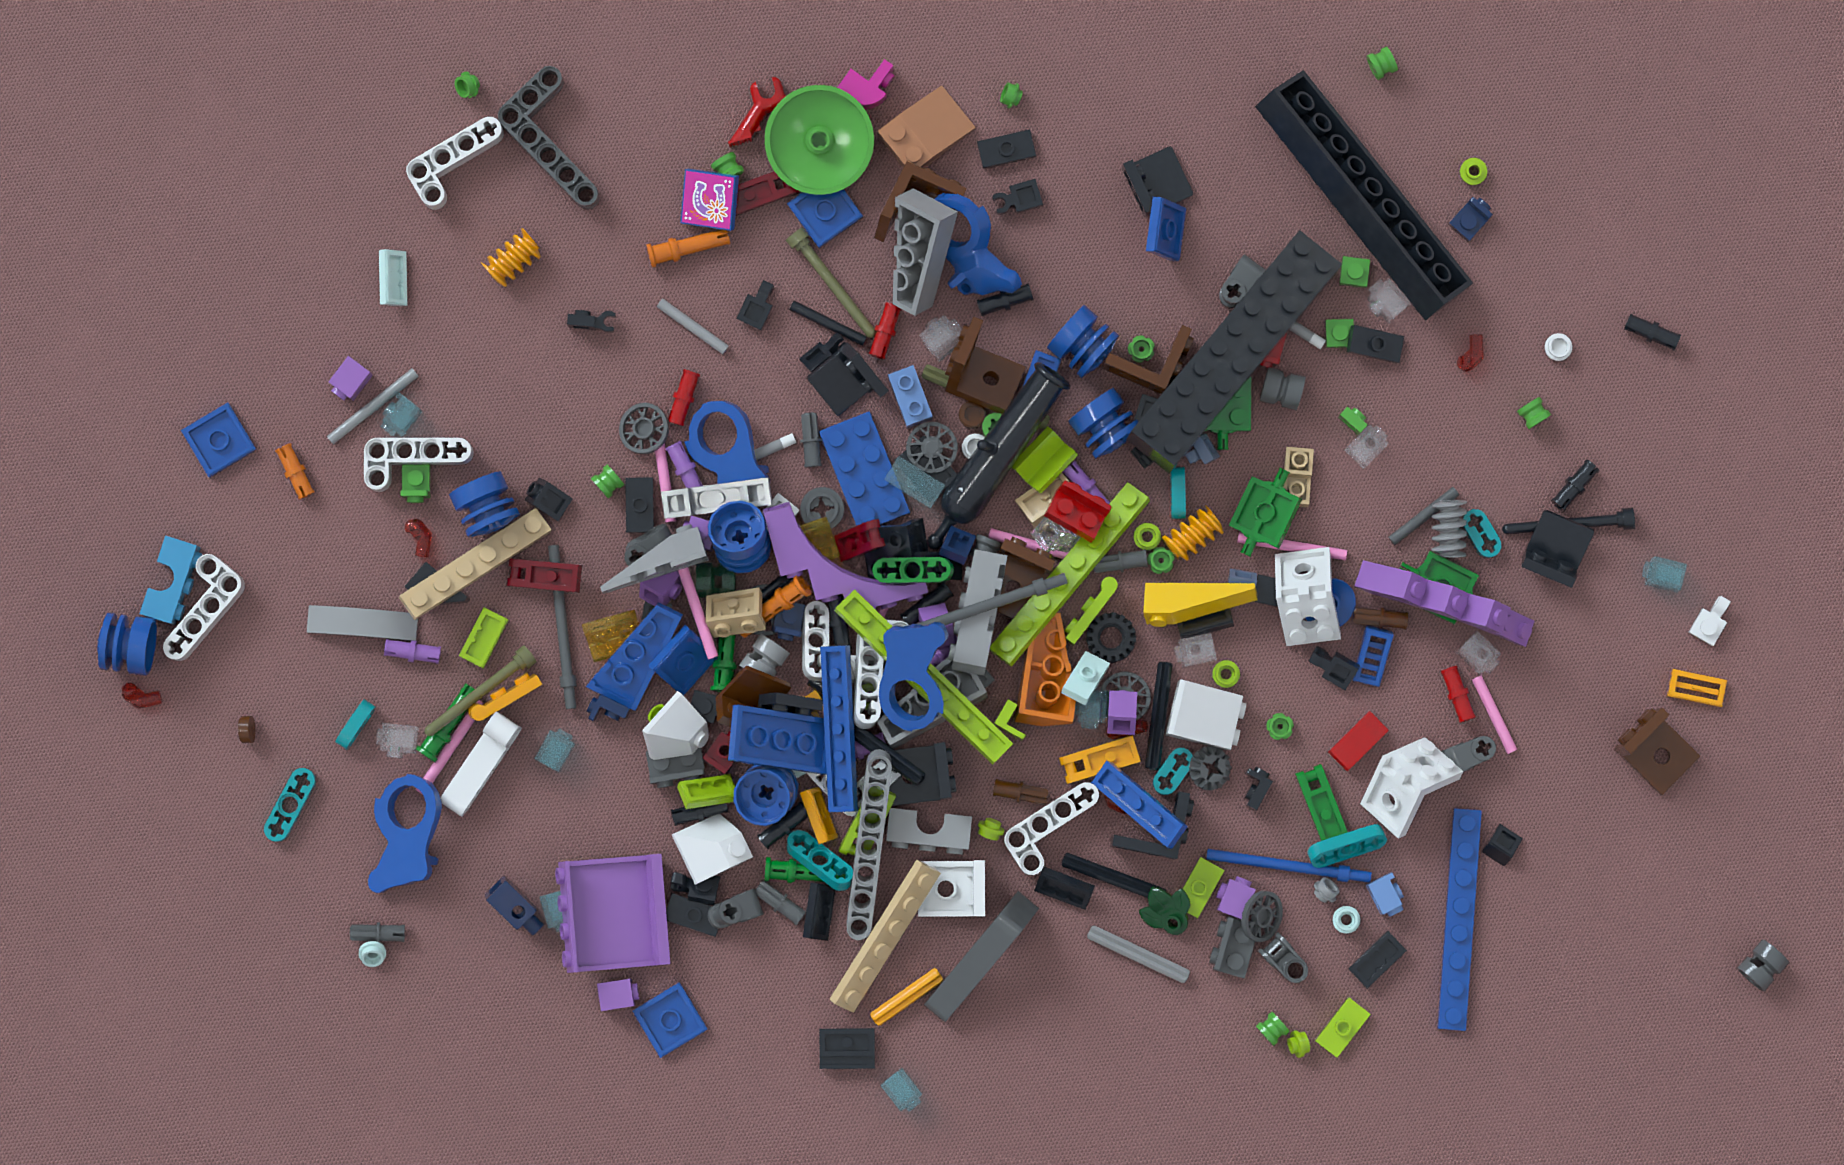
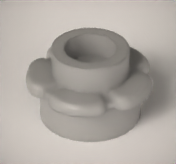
[1314,877,1340,903]

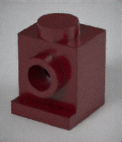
[702,731,735,775]

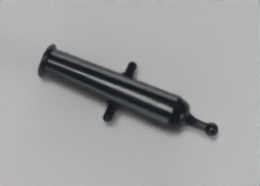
[927,362,1071,550]

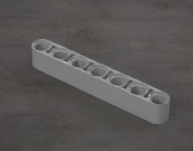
[846,749,892,940]

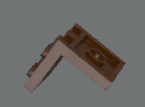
[874,162,967,243]
[945,316,1026,414]
[1103,325,1194,395]
[997,536,1055,619]
[1614,707,1700,795]

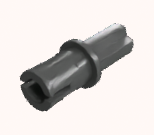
[800,412,822,467]
[1094,549,1148,573]
[755,881,806,925]
[350,922,405,943]

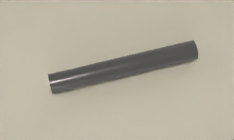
[1388,487,1459,546]

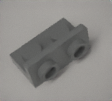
[646,748,706,788]
[1209,916,1255,979]

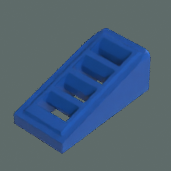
[1352,625,1394,687]

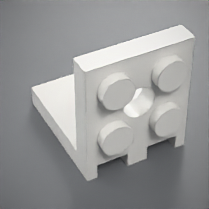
[1275,547,1341,646]
[1360,737,1463,839]
[918,860,985,917]

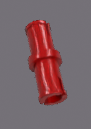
[868,302,902,360]
[668,369,700,426]
[1441,665,1476,723]

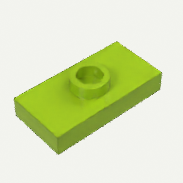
[459,607,509,669]
[677,774,735,809]
[1182,857,1225,919]
[1315,997,1371,1058]

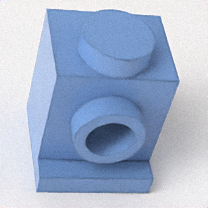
[1365,873,1404,917]

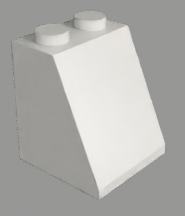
[1165,679,1247,750]

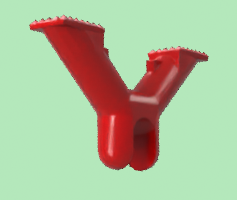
[728,77,786,147]

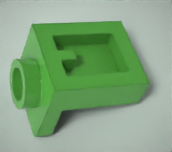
[400,464,431,503]

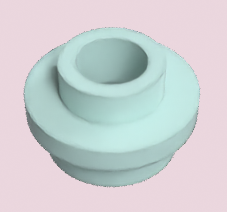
[1332,906,1360,934]
[359,941,386,967]

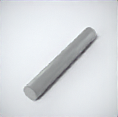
[657,298,729,355]

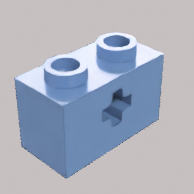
[888,365,933,429]

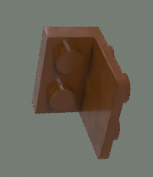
[715,666,791,727]

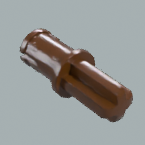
[1353,607,1408,630]
[993,779,1049,805]

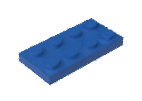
[819,411,910,526]
[728,705,827,775]

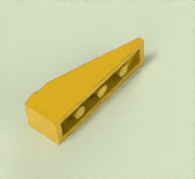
[1143,583,1257,627]

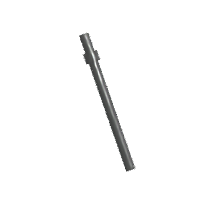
[548,545,577,709]
[917,573,1068,626]

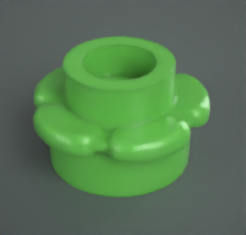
[455,72,480,98]
[1000,82,1023,109]
[1128,336,1155,363]
[1147,547,1174,574]
[1266,713,1294,740]

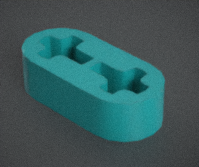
[1170,467,1186,519]
[1462,509,1501,558]
[335,699,376,750]
[1153,748,1193,795]

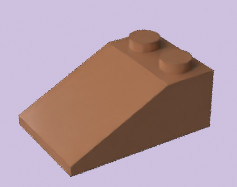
[878,86,976,168]

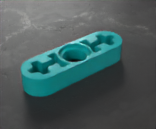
[264,768,316,842]
[1307,824,1387,868]
[787,830,853,891]

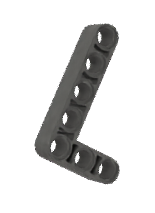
[498,66,600,210]
[924,891,1039,1022]

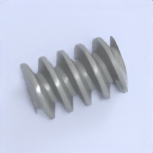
[1432,500,1467,558]

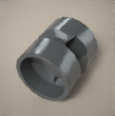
[1259,367,1306,411]
[1737,939,1790,992]

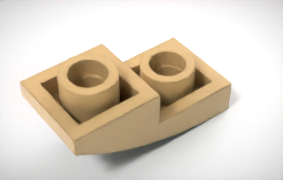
[1283,447,1314,507]

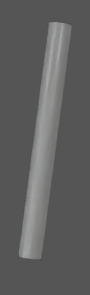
[327,368,419,445]

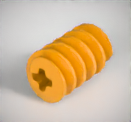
[481,228,541,287]
[1162,505,1224,561]

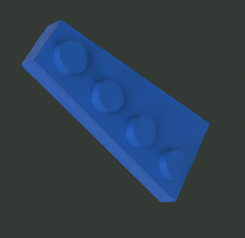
[586,602,683,711]

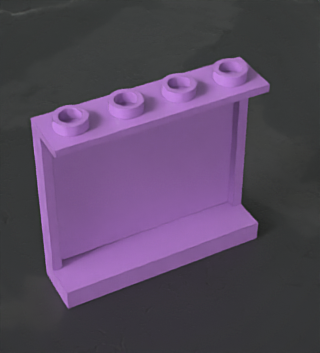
[555,854,670,973]

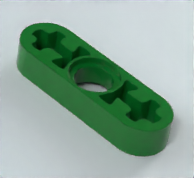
[873,557,954,583]

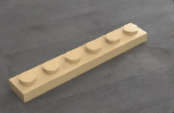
[399,508,551,620]
[830,860,941,1013]

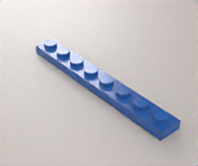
[1437,808,1482,1031]

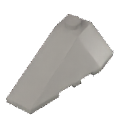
[600,524,709,594]

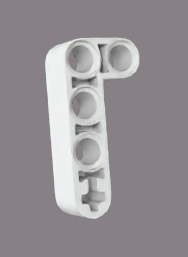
[406,117,504,210]
[364,438,474,492]
[163,554,245,661]
[853,620,908,729]
[441,711,522,817]
[1004,783,1099,875]

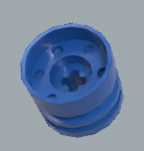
[1047,305,1119,379]
[1068,388,1139,459]
[449,471,520,538]
[708,501,772,573]
[97,612,157,676]
[733,765,799,826]

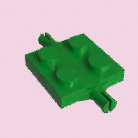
[1206,377,1251,451]
[1229,467,1302,557]
[1399,551,1479,625]

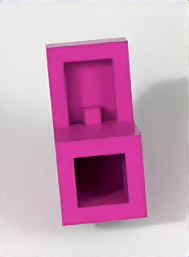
[837,59,895,110]

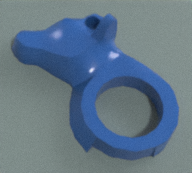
[935,193,1022,295]
[684,401,770,484]
[879,622,948,731]
[368,774,442,893]

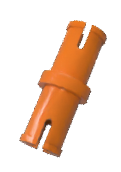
[275,443,315,500]

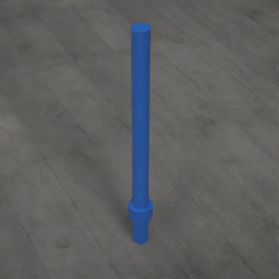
[1206,849,1372,883]

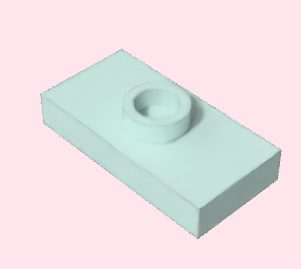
[379,249,407,307]
[1061,651,1110,705]

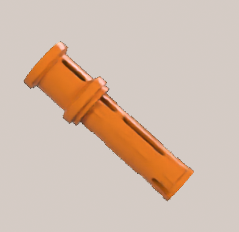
[646,229,730,268]
[740,575,812,638]

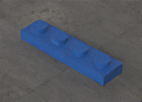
[1091,761,1188,849]

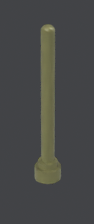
[785,227,876,338]
[424,645,537,736]

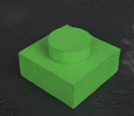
[1339,256,1370,288]
[1325,319,1353,348]
[1338,407,1368,435]

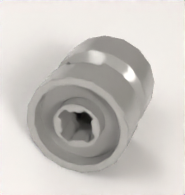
[739,634,790,676]

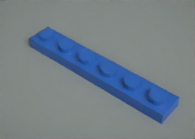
[820,645,858,812]

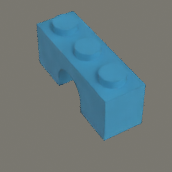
[140,535,202,625]

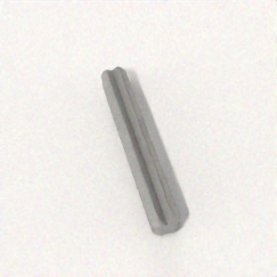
[1087,926,1190,983]

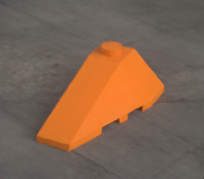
[1014,613,1076,726]

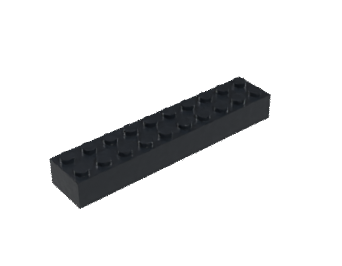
[1255,70,1473,321]
[1126,230,1342,474]

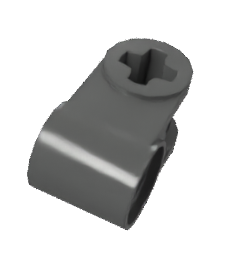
[1219,254,1266,308]
[624,524,672,566]
[1441,736,1496,772]
[708,889,764,929]
[1258,932,1308,984]

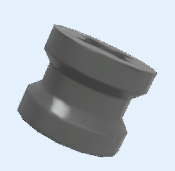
[969,534,1002,557]

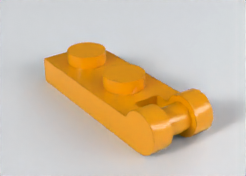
[468,673,542,721]
[1059,735,1141,784]

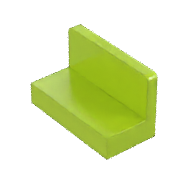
[1012,426,1078,494]
[994,699,1026,741]

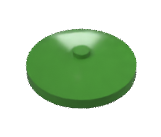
[765,85,874,195]

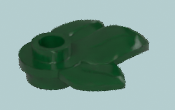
[1139,886,1191,935]

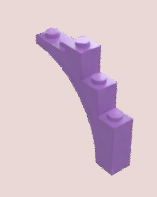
[763,502,928,610]
[1355,560,1534,647]

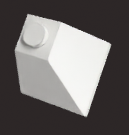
[642,691,710,760]
[672,814,753,885]

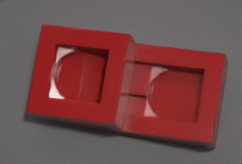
[1328,711,1389,771]

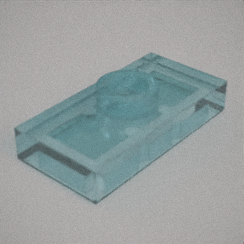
[884,456,945,509]

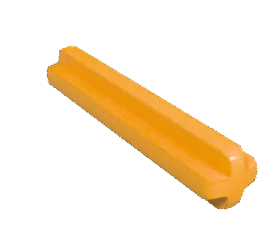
[870,968,943,1026]

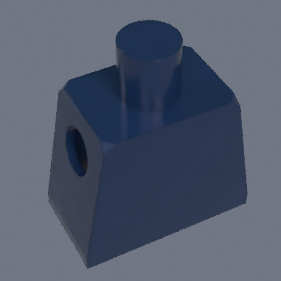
[485,875,544,936]

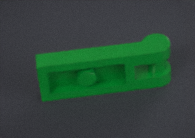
[1295,764,1348,841]

